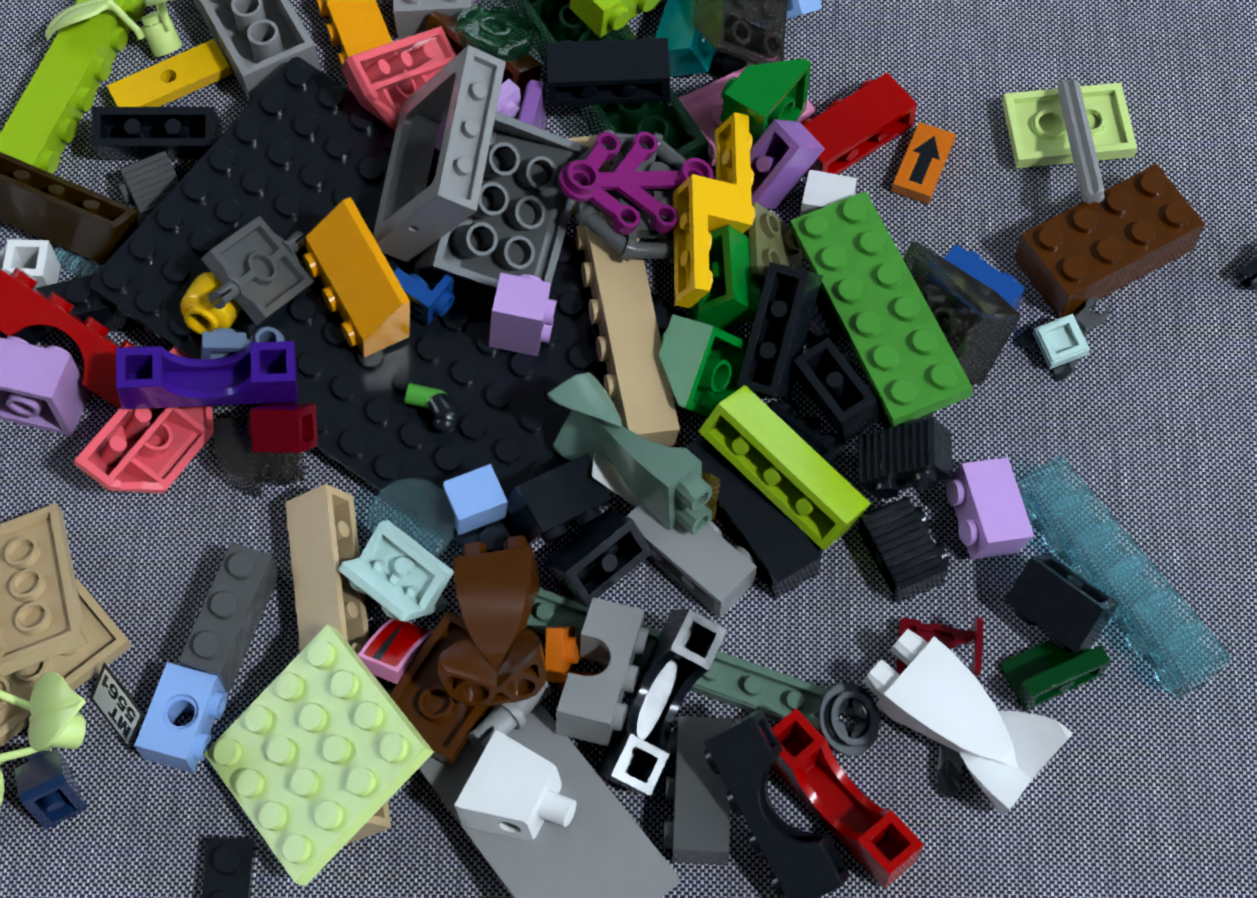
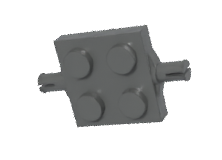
[201,216,314,326]

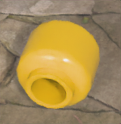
[180,272,242,335]

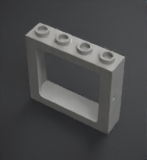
[373,45,506,263]

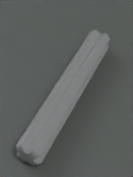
[1058,79,1105,204]

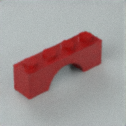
[0,267,136,408]
[771,708,924,890]

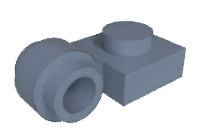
[201,327,285,359]

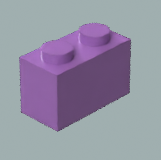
[750,119,825,209]

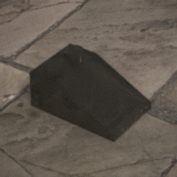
[903,242,1022,385]

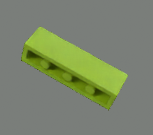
[698,385,871,551]

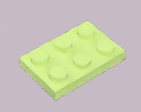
[1002,83,1137,169]

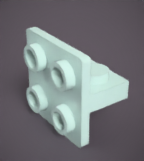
[338,520,454,622]

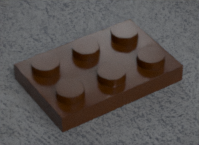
[390,611,493,766]

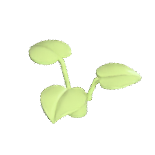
[45,0,183,57]
[0,671,86,807]

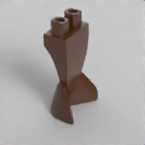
[437,535,546,706]

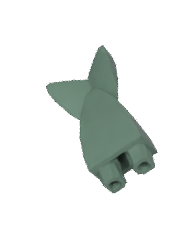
[548,372,712,535]

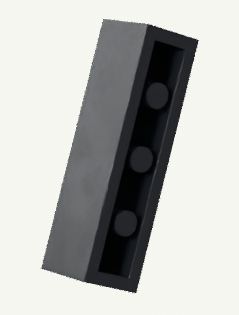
[682,436,823,599]

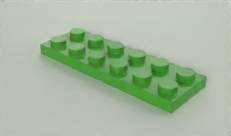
[790,191,973,428]

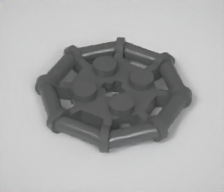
[572,129,686,263]

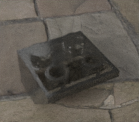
[694,0,788,65]

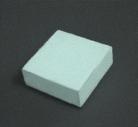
[1032,313,1090,369]

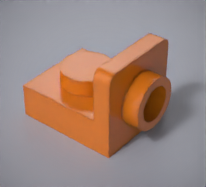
[545,625,598,691]

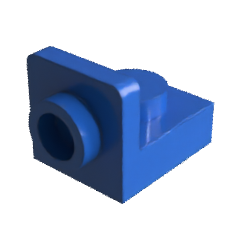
[394,268,455,325]

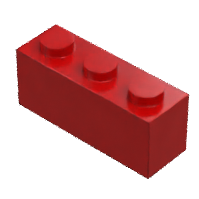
[801,72,917,175]

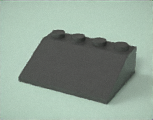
[415,112,589,293]

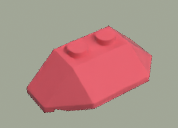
[341,26,457,132]
[73,348,214,494]

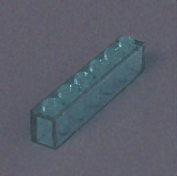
[1018,454,1231,700]

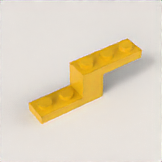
[673,112,755,308]

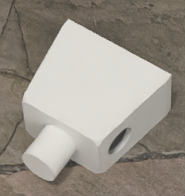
[454,730,577,841]

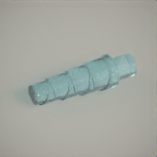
[54,247,102,278]

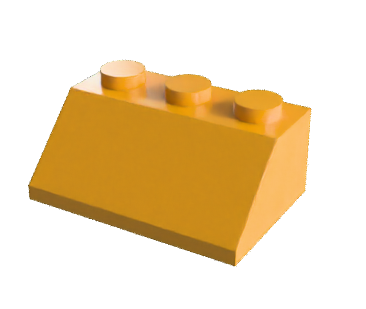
[302,197,410,358]

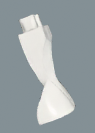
[863,629,1073,815]

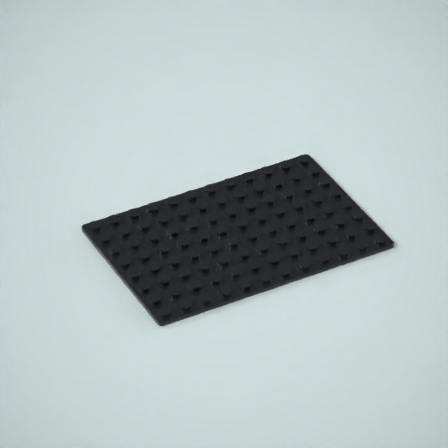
[90,57,687,552]

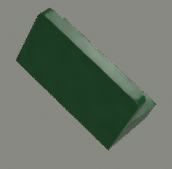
[1000,640,1111,712]

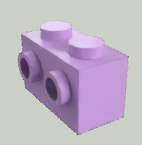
[488,272,557,357]
[945,457,1035,560]

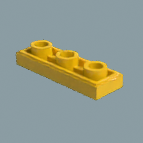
[107,39,232,107]

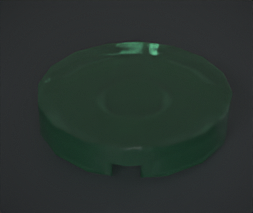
[455,5,534,62]

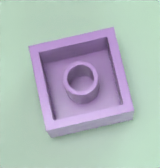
[0,336,90,437]

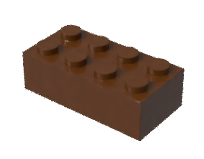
[1014,164,1205,318]

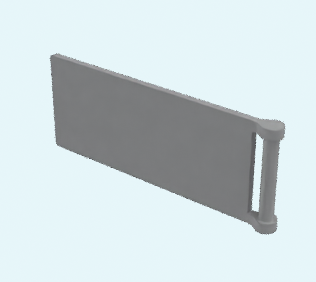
[386,685,680,898]

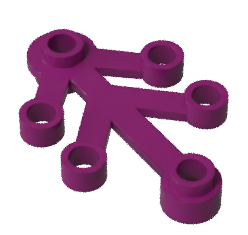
[558,132,713,235]

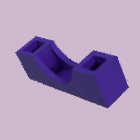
[116,341,298,409]

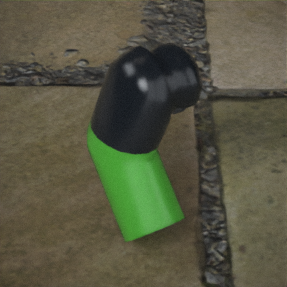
[405,383,460,432]

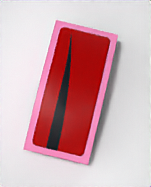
[358,618,433,684]

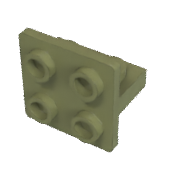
[743,202,803,293]

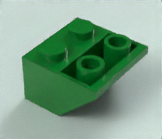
[689,225,761,331]

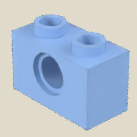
[134,662,227,773]

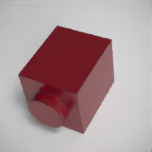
[247,403,318,453]

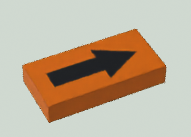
[891,122,956,204]

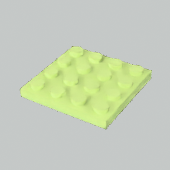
[204,624,434,886]

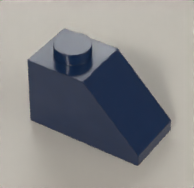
[14,749,88,830]

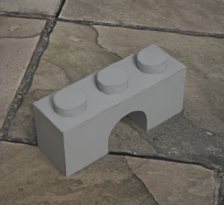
[556,597,650,747]

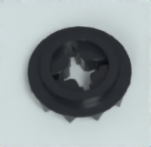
[814,683,880,756]

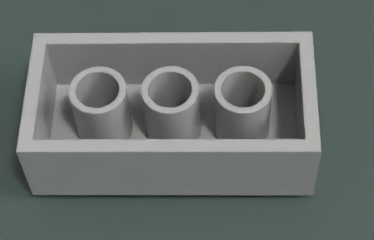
[193,0,321,103]

